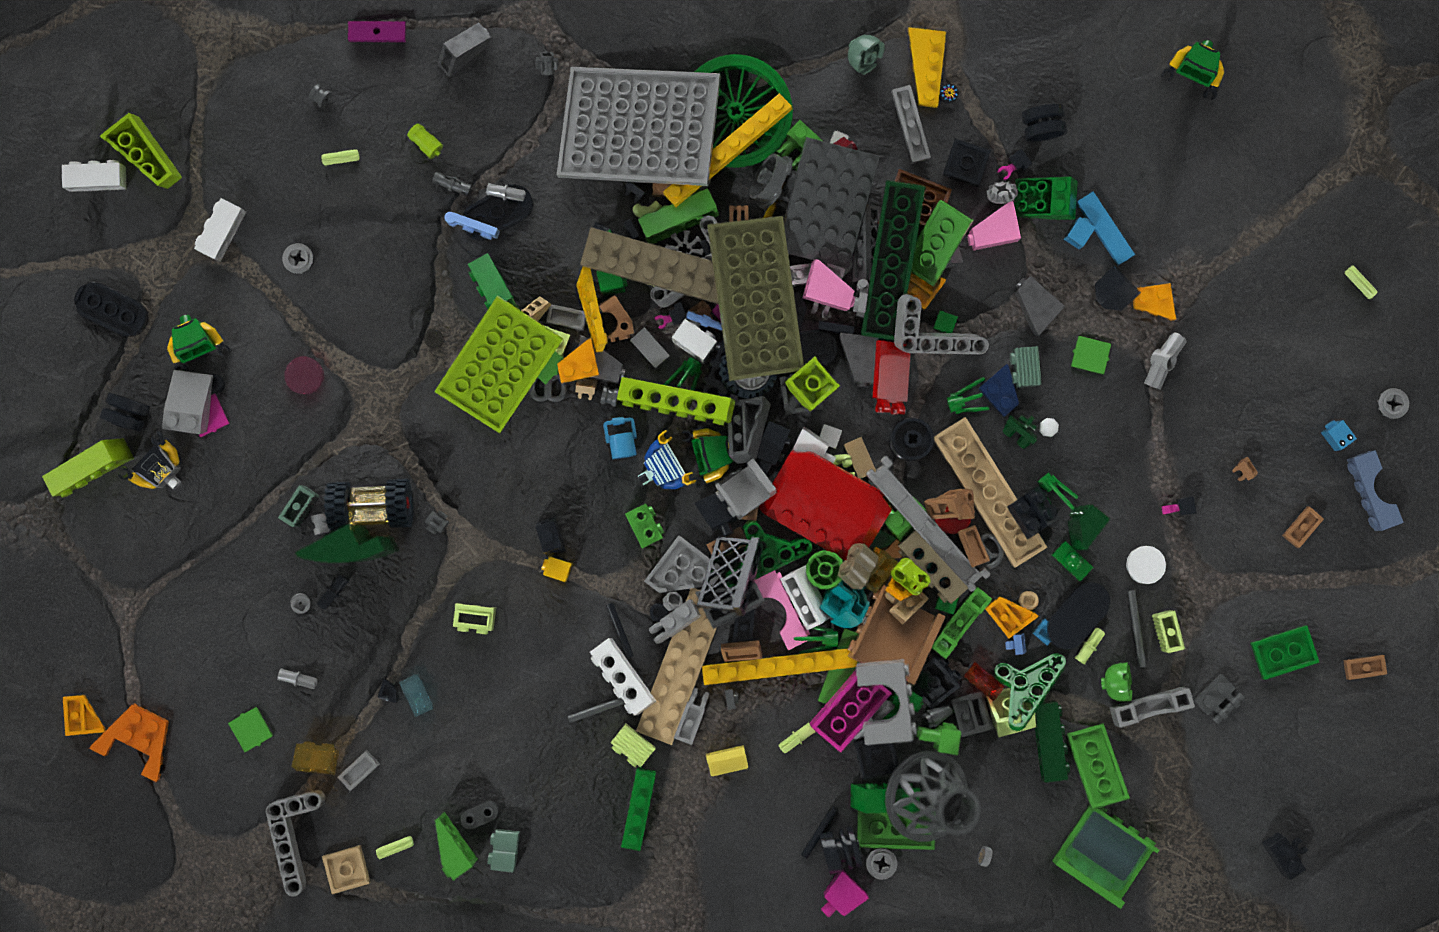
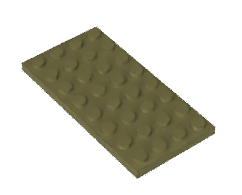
[707,216,804,381]

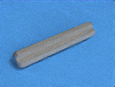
[854,700,895,740]

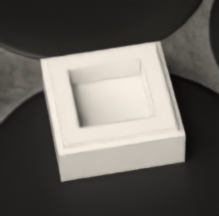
[820,424,842,449]

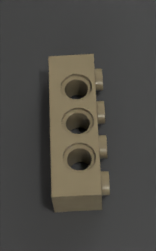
[897,530,968,604]

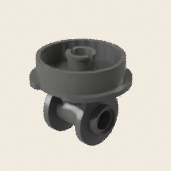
[749,154,797,212]

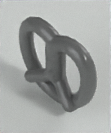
[529,371,567,402]
[966,533,1005,570]

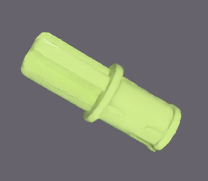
[1075,627,1105,665]
[779,722,815,753]

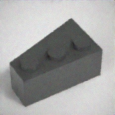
[728,396,771,464]
[695,583,765,629]

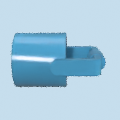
[603,417,637,459]

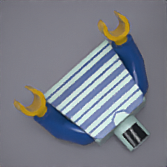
[638,431,696,489]

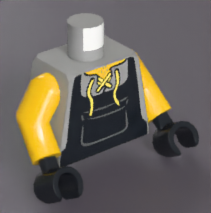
[117,431,182,490]

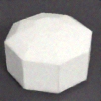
[1039,418,1059,437]

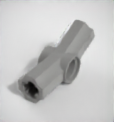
[1144,332,1186,390]

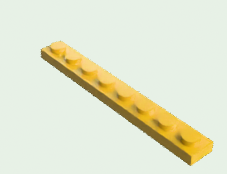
[663,93,792,208]
[702,648,857,685]

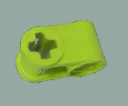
[891,558,930,595]

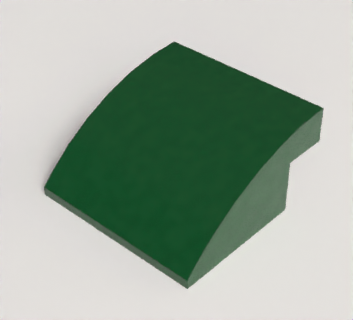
[295,525,399,563]

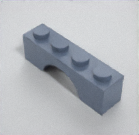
[1347,450,1404,531]

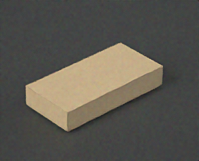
[844,437,876,479]

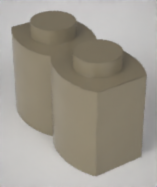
[838,544,879,589]

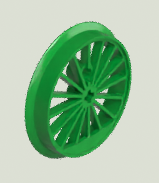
[695,54,793,168]

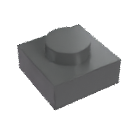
[725,688,739,710]

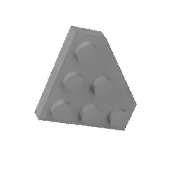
[644,535,724,593]

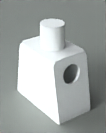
[793,427,836,463]

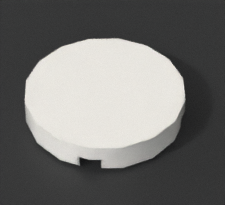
[1126,546,1166,584]

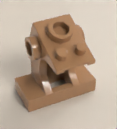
[598,295,634,342]
[924,489,975,520]

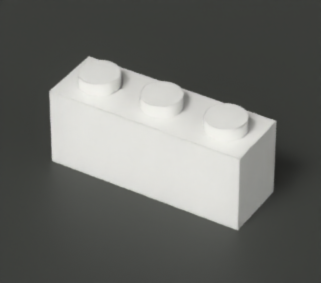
[62,160,126,192]
[194,198,246,262]
[780,565,831,630]

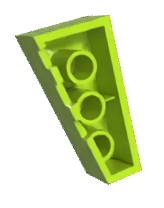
[100,113,182,189]
[42,438,134,498]

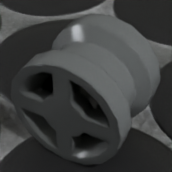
[308,84,332,108]
[601,385,619,407]

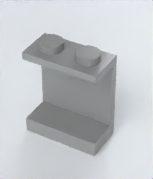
[715,459,777,520]

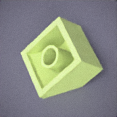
[985,684,1036,737]

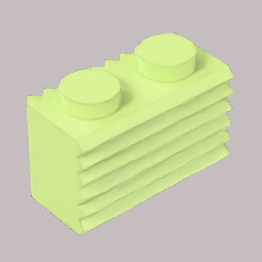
[1151,610,1185,653]
[611,723,656,767]

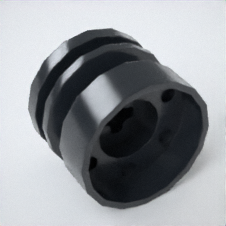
[819,826,862,875]

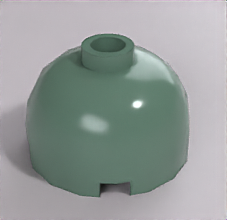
[847,35,885,74]

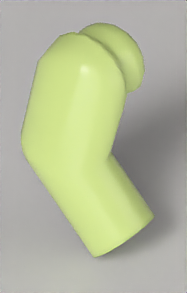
[632,200,661,218]
[833,454,853,468]

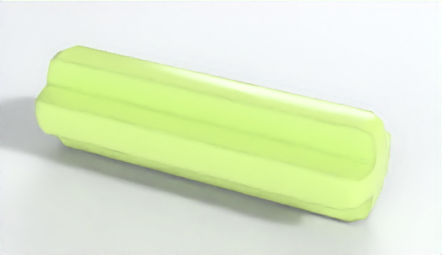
[321,149,360,165]
[1345,266,1378,299]
[376,836,414,859]

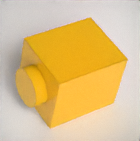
[541,556,573,582]

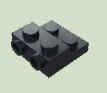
[1007,486,1059,539]
[912,653,962,709]

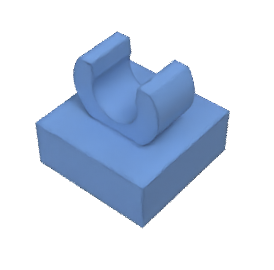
[1005,633,1027,655]

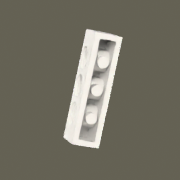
[590,638,656,716]

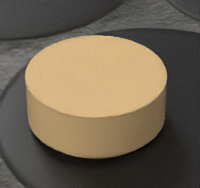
[1018,591,1039,610]

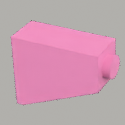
[967,201,1021,250]
[802,259,855,311]

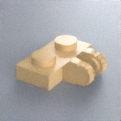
[885,592,929,625]

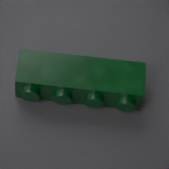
[1032,700,1070,783]

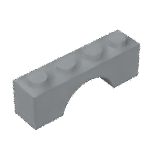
[1109,686,1195,727]

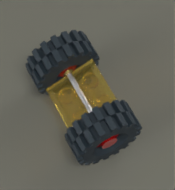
[324,479,414,531]

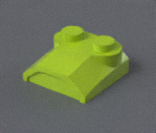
[785,357,840,411]

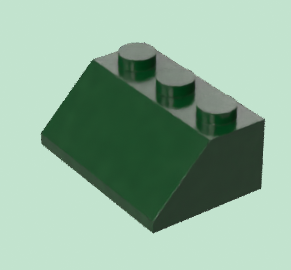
[1068,504,1110,550]

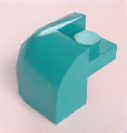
[819,580,870,628]

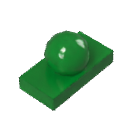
[1051,541,1094,581]

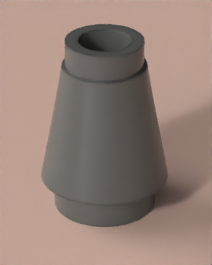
[922,704,953,728]

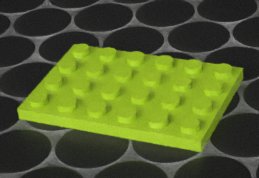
[434,295,563,433]

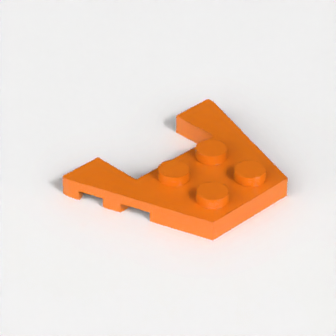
[89,704,169,782]

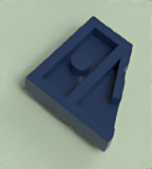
[978,364,1019,417]

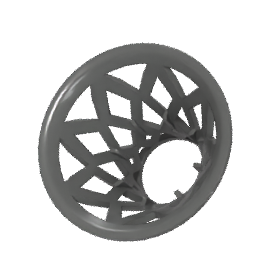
[885,750,980,842]

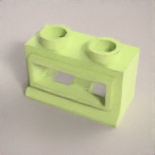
[453,603,496,634]

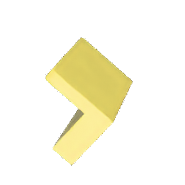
[706,745,748,776]

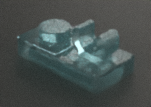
[399,673,434,717]

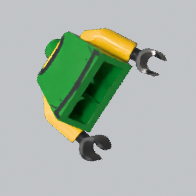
[1161,40,1224,100]
[167,315,231,371]
[682,428,733,488]

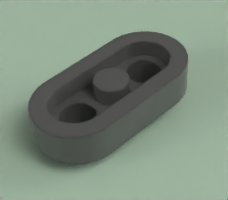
[460,801,499,829]

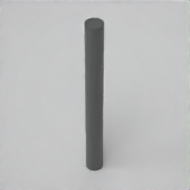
[1128,590,1146,667]
[568,692,637,723]

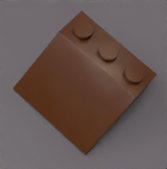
[878,169,952,238]

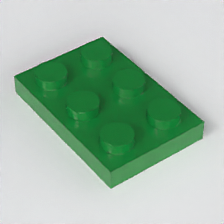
[1250,625,1320,680]

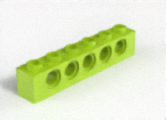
[617,377,735,425]

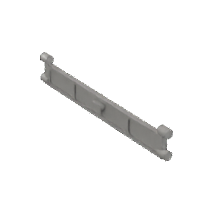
[866,456,990,592]

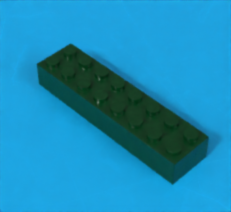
[861,180,925,340]

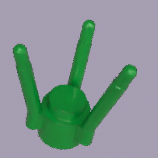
[663,357,702,391]
[947,377,989,414]
[1037,472,1078,510]
[794,626,838,654]

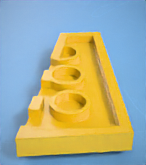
[908,27,946,108]
[576,267,608,352]

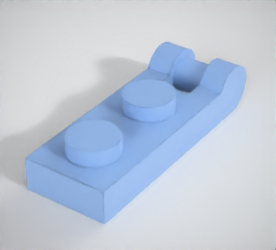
[444,212,500,240]

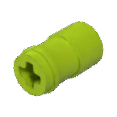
[407,123,443,159]

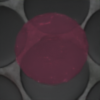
[285,356,324,395]

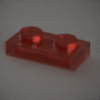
[964,662,1005,701]

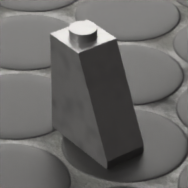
[437,23,491,78]
[1015,276,1065,337]
[839,333,879,387]
[578,336,626,384]

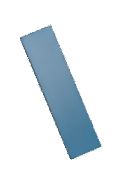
[1076,192,1135,266]

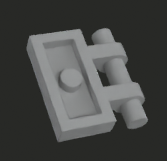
[853,279,869,318]

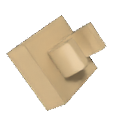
[575,378,598,400]

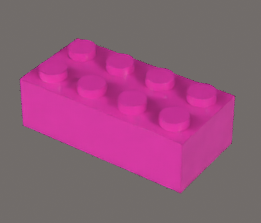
[809,670,892,752]

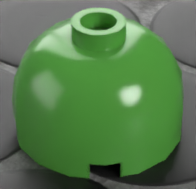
[806,551,843,590]
[1101,663,1133,702]

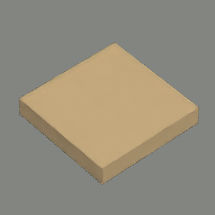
[322,845,371,894]

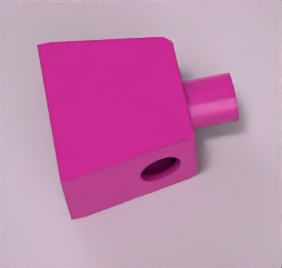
[821,870,869,917]

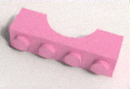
[754,570,810,650]

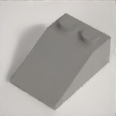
[162,370,213,434]

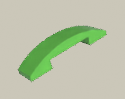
[932,587,992,659]

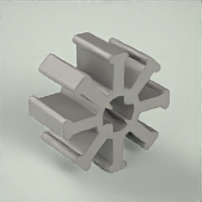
[665,230,704,258]

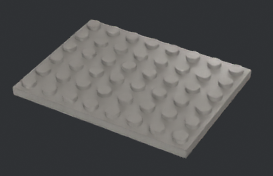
[557,67,721,186]

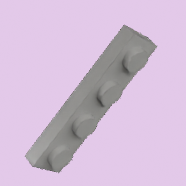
[891,85,931,164]

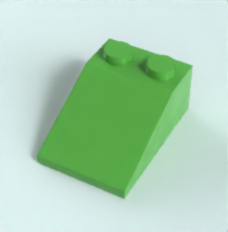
[435,812,478,880]

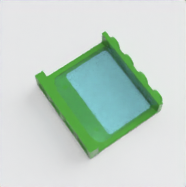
[1052,804,1159,909]

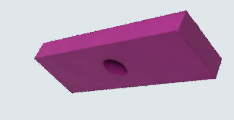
[348,21,406,42]

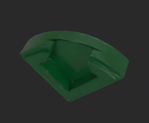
[871,530,896,549]

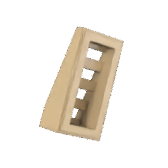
[521,296,551,322]

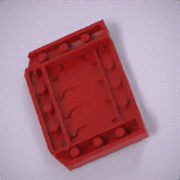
[758,450,892,561]

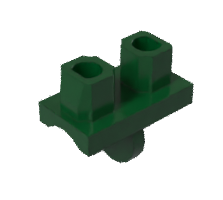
[1002,415,1038,449]

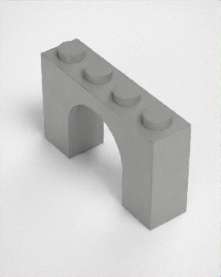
[856,659,917,745]

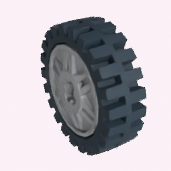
[719,352,777,398]

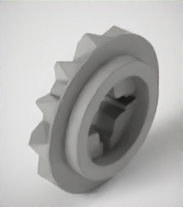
[987,181,1018,204]
[282,243,313,274]
[1377,388,1409,419]
[866,848,897,880]

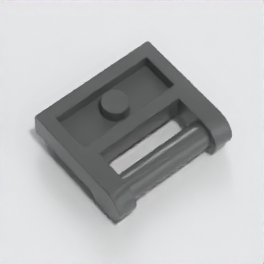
[950,690,994,737]

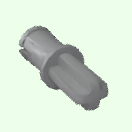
[486,183,525,201]
[277,668,318,689]

